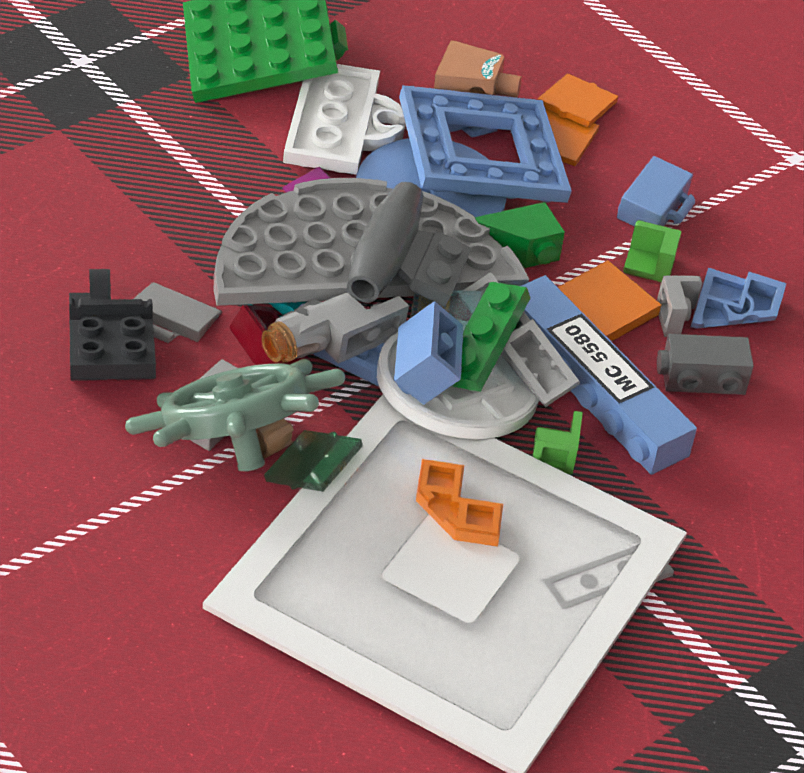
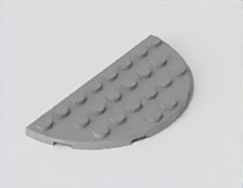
[214,178,529,306]

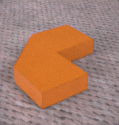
[416,459,503,547]

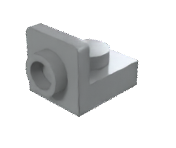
[656,276,703,337]

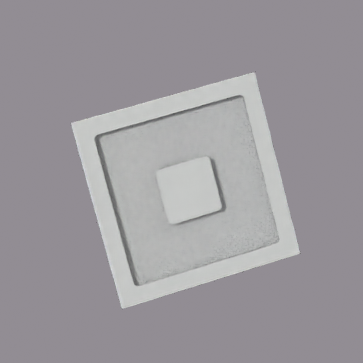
[203,395,687,773]

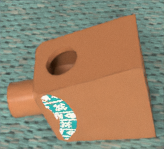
[434,40,522,98]

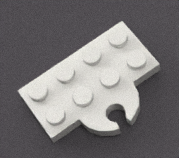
[283,64,406,175]

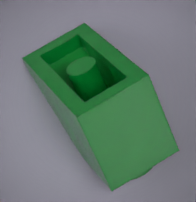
[475,202,565,268]

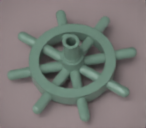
[125,359,345,472]

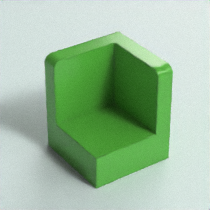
[623,220,682,282]
[532,411,583,475]

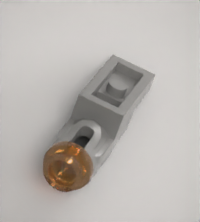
[262,293,409,364]

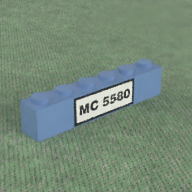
[521,275,697,475]

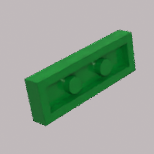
[452,281,531,392]

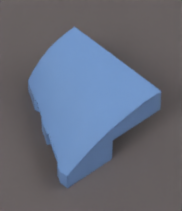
[690,268,787,328]

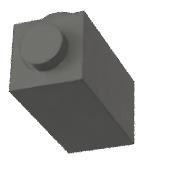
[657,334,754,395]

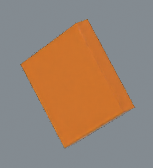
[558,260,661,341]

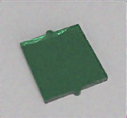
[264,430,363,492]

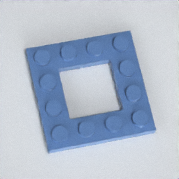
[399,85,572,203]

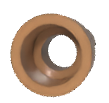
[256,419,294,459]

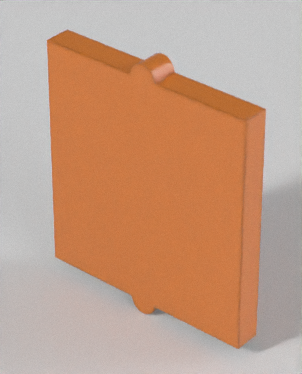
[538,73,619,127]
[545,108,600,166]

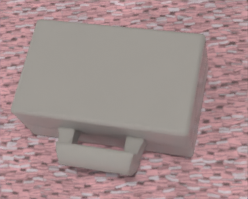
[134,282,222,343]

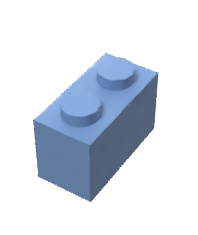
[394,301,463,405]

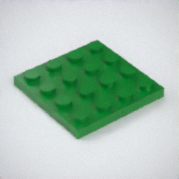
[183,0,338,103]

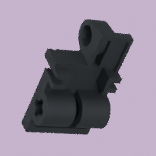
[69,269,156,381]

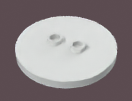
[377,322,539,439]

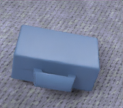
[617,156,695,227]

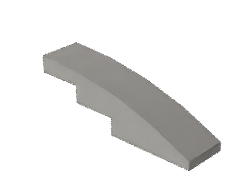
[458,272,580,407]

